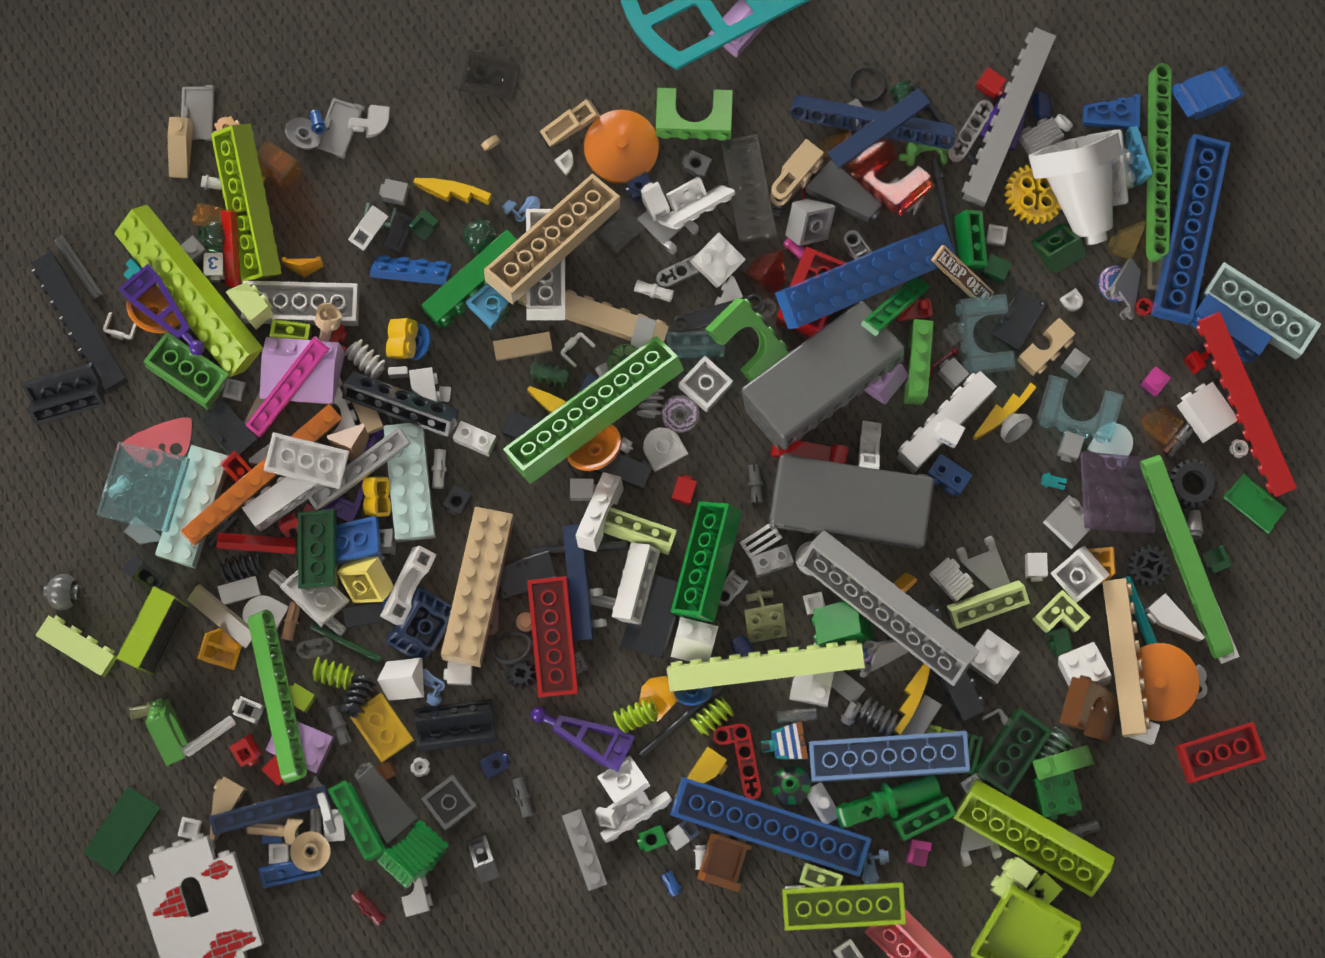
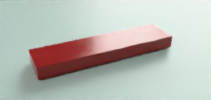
[221,210,241,288]
[217,533,296,554]

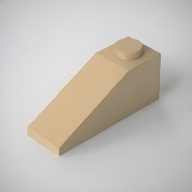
[168,117,194,178]
[210,777,247,841]

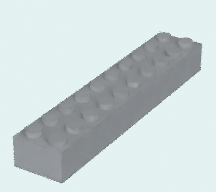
[800,530,979,686]

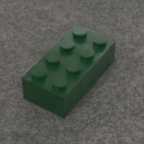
[972,708,1053,796]

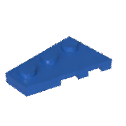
[1083,94,1140,130]

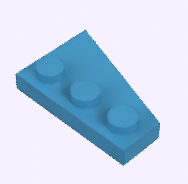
[1124,126,1153,186]
[466,283,509,330]

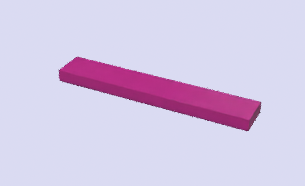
[246,337,330,438]

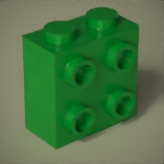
[1032,771,1082,820]

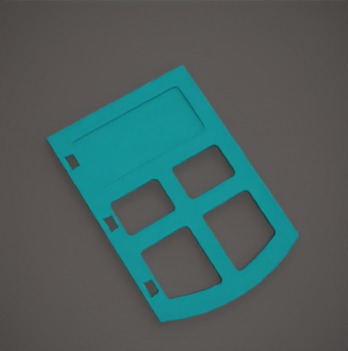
[621,0,810,70]

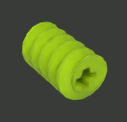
[313,657,356,691]
[690,696,734,736]
[613,697,658,733]

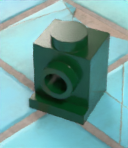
[1046,628,1073,659]

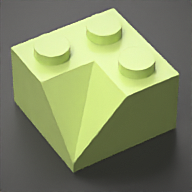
[226,282,274,329]

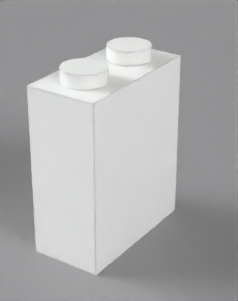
[1177,382,1237,443]

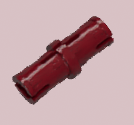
[350,889,386,926]

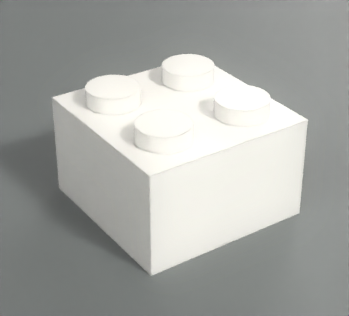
[690,233,746,288]
[679,356,733,413]
[1051,545,1110,603]
[970,629,1019,685]
[1058,642,1111,686]

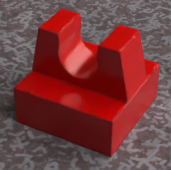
[1183,350,1210,375]
[277,512,298,538]

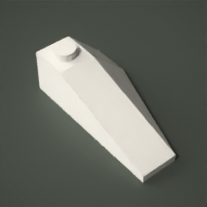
[789,643,834,707]

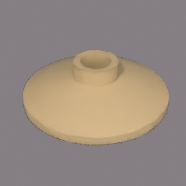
[290,831,330,872]

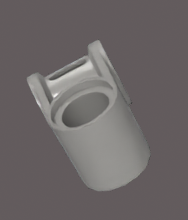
[842,230,872,261]
[719,570,749,607]

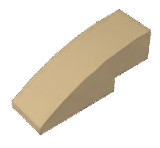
[540,99,600,147]

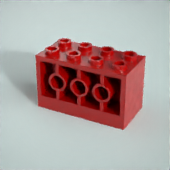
[776,247,846,338]

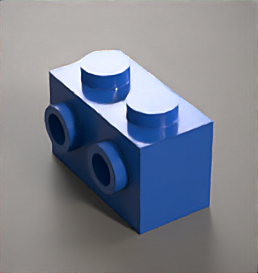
[926,454,972,496]

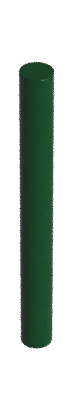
[310,623,382,664]

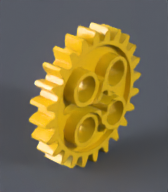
[1004,165,1062,225]

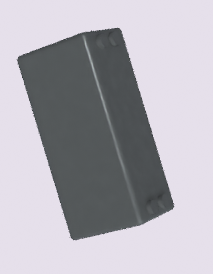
[742,301,904,451]
[769,453,934,551]

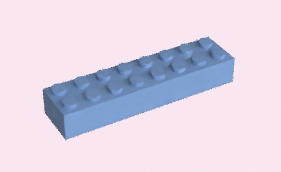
[809,731,970,783]

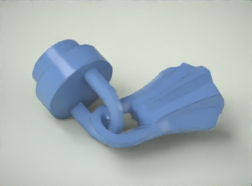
[502,196,541,222]
[423,669,445,706]
[862,849,889,884]

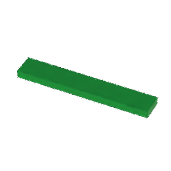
[861,277,930,336]

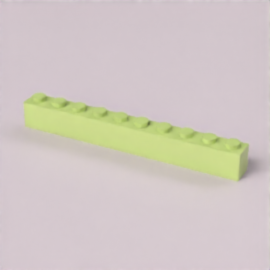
[667,640,865,692]

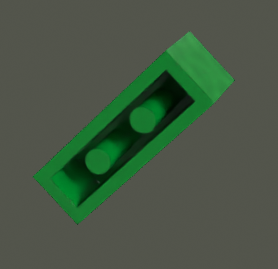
[955,210,987,272]
[891,794,956,841]

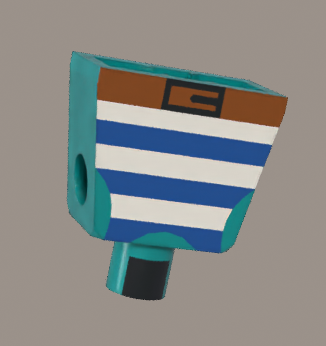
[761,721,808,760]

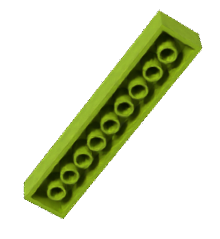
[114,205,263,377]

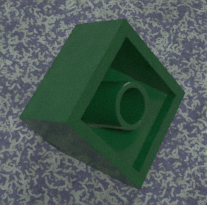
[1030,223,1087,274]

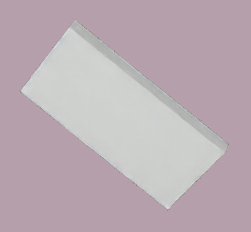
[263,432,349,489]

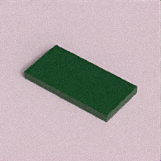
[298,509,337,590]
[83,786,161,875]

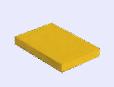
[350,693,414,763]

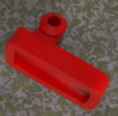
[895,298,933,322]

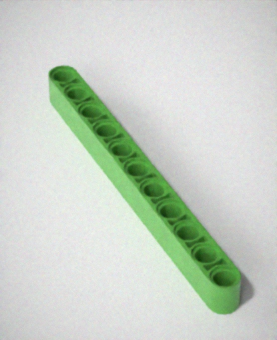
[1146,63,1171,262]
[1140,455,1234,659]

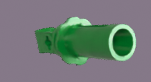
[835,775,941,827]

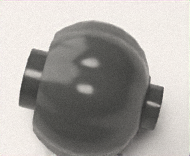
[43,574,82,610]

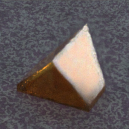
[819,129,851,159]

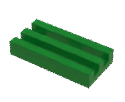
[966,733,983,775]

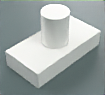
[807,782,838,824]

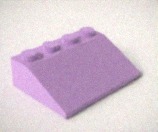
[259,337,345,404]

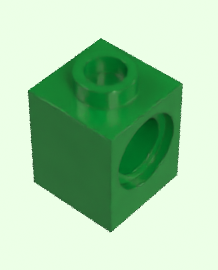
[636,825,668,852]

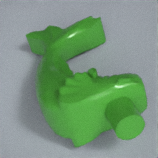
[899,142,949,166]

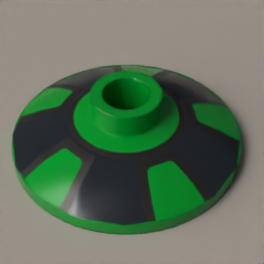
[772,766,811,805]

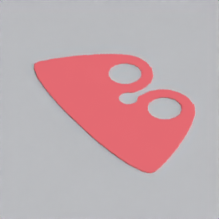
[122,417,192,468]

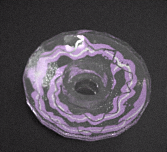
[661,395,699,433]

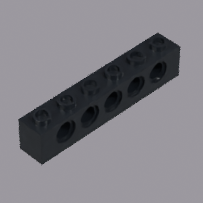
[342,371,459,437]

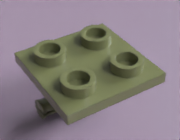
[744,590,787,643]

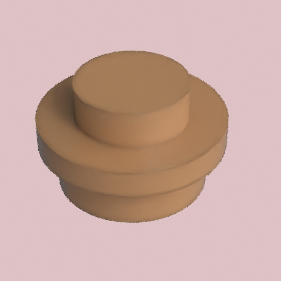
[516,612,532,632]

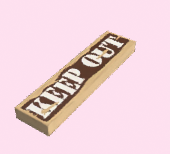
[931,245,994,307]

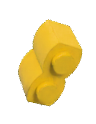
[386,318,418,359]
[362,476,391,517]

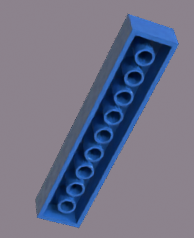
[1151,134,1230,325]
[775,224,956,329]
[670,777,871,877]

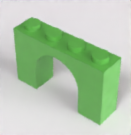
[656,88,732,140]
[705,298,789,382]
[904,319,933,405]
[145,698,188,766]

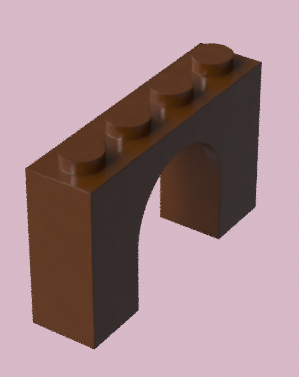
[1060,675,1119,743]

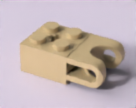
[770,139,824,207]

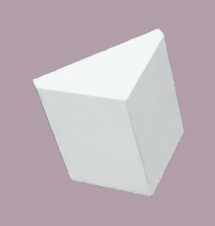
[378,658,424,700]

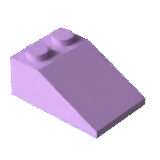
[266,721,335,774]

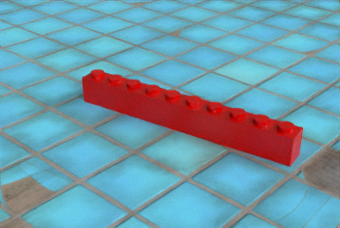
[1196,311,1297,497]

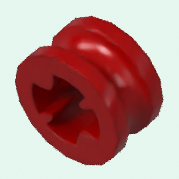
[1135,298,1153,316]

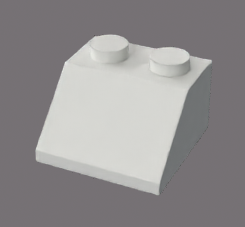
[671,617,718,662]

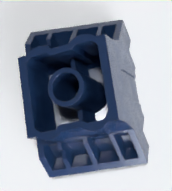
[385,587,452,662]

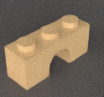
[1017,318,1076,376]

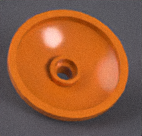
[127,285,180,333]
[567,424,622,471]

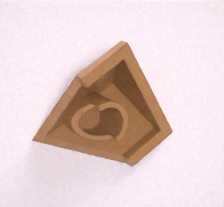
[327,423,369,462]

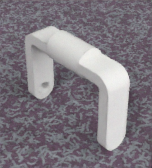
[103,312,137,340]
[561,332,596,368]

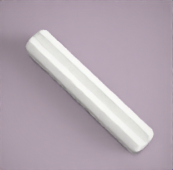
[183,716,236,756]

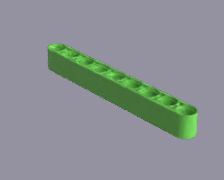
[248,609,307,783]

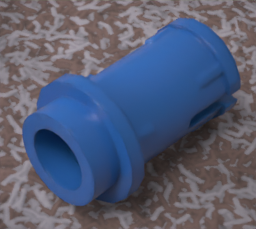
[309,110,326,134]
[661,870,682,897]

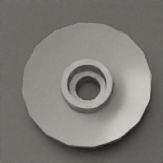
[285,118,322,149]

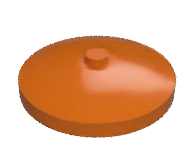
[584,110,659,184]
[1137,643,1199,721]

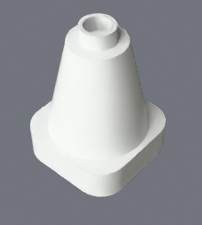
[1029,131,1123,245]

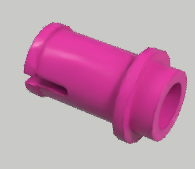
[783,237,805,259]

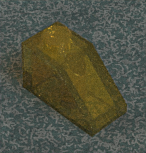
[1108,221,1146,260]

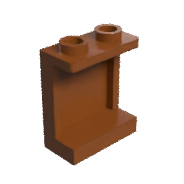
[697,831,752,892]

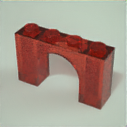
[848,138,934,216]

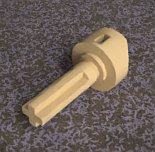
[315,303,342,342]
[247,818,304,845]

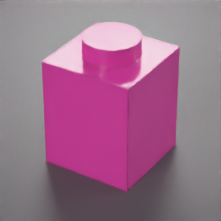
[1140,366,1171,396]

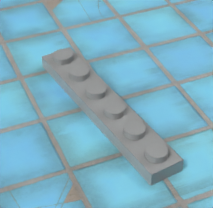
[306,427,411,511]

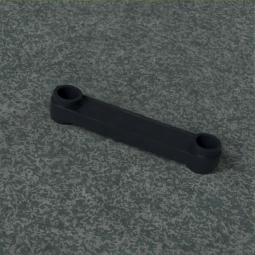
[672,294,763,334]

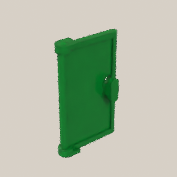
[1223,473,1287,535]

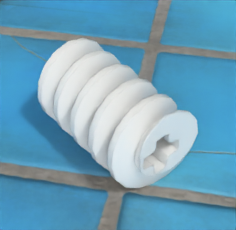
[344,339,385,379]

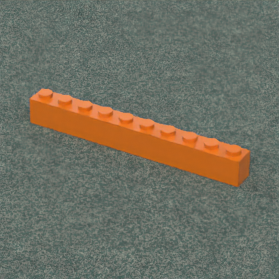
[180,404,342,547]

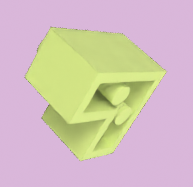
[1032,590,1090,633]
[990,857,1038,898]
[799,863,843,887]

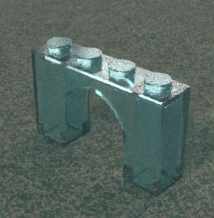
[956,294,1016,376]
[1036,375,1124,443]

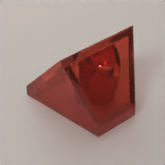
[744,250,786,296]

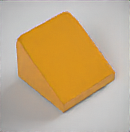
[893,573,917,593]

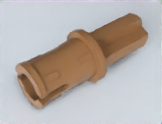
[281,602,301,641]

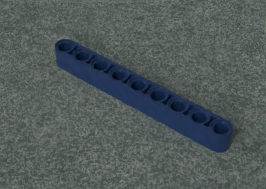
[790,95,957,149]

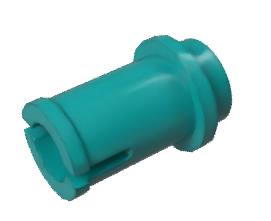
[1041,473,1067,490]

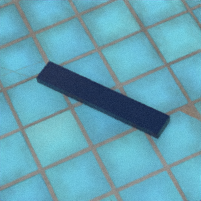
[828,88,930,169]
[563,524,594,642]
[209,785,330,835]

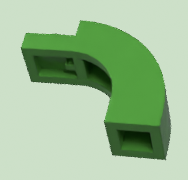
[1033,745,1094,780]

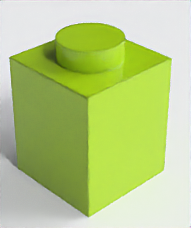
[289,683,317,713]

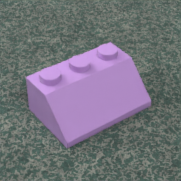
[708,0,769,58]

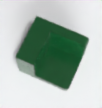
[409,209,440,241]
[981,254,1012,284]
[1201,545,1232,575]

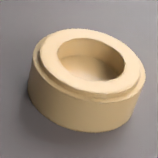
[481,135,500,151]

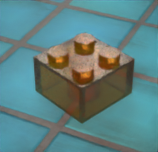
[258,140,302,189]

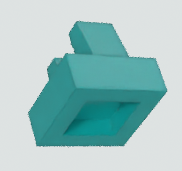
[123,258,142,280]

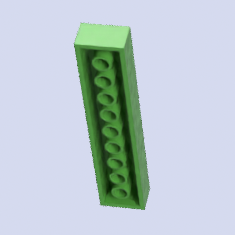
[503,336,684,484]

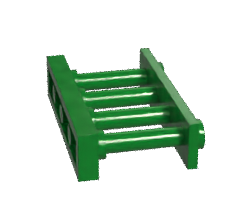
[328,780,386,861]

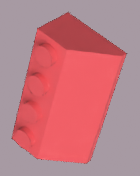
[865,909,953,958]

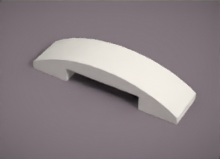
[859,421,882,469]

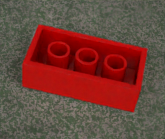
[1175,722,1266,784]

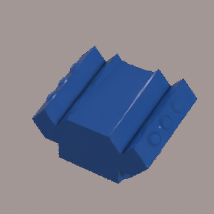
[1171,66,1245,121]

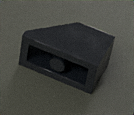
[122,555,170,592]

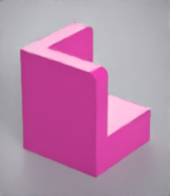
[906,839,932,867]

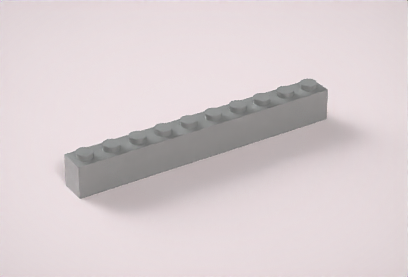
[961,27,1056,207]

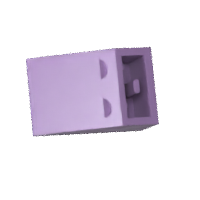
[864,364,908,404]

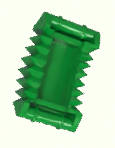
[377,820,450,888]

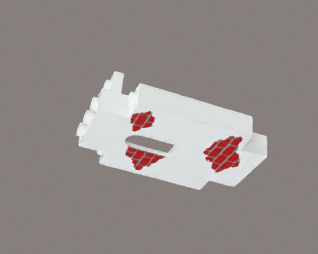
[137,833,264,958]

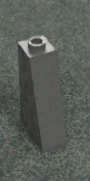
[805,160,882,222]
[355,762,417,844]

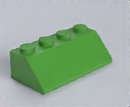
[143,332,229,410]

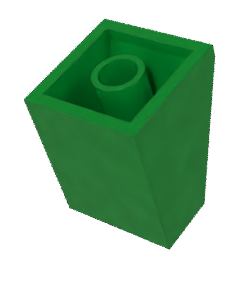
[812,601,874,649]

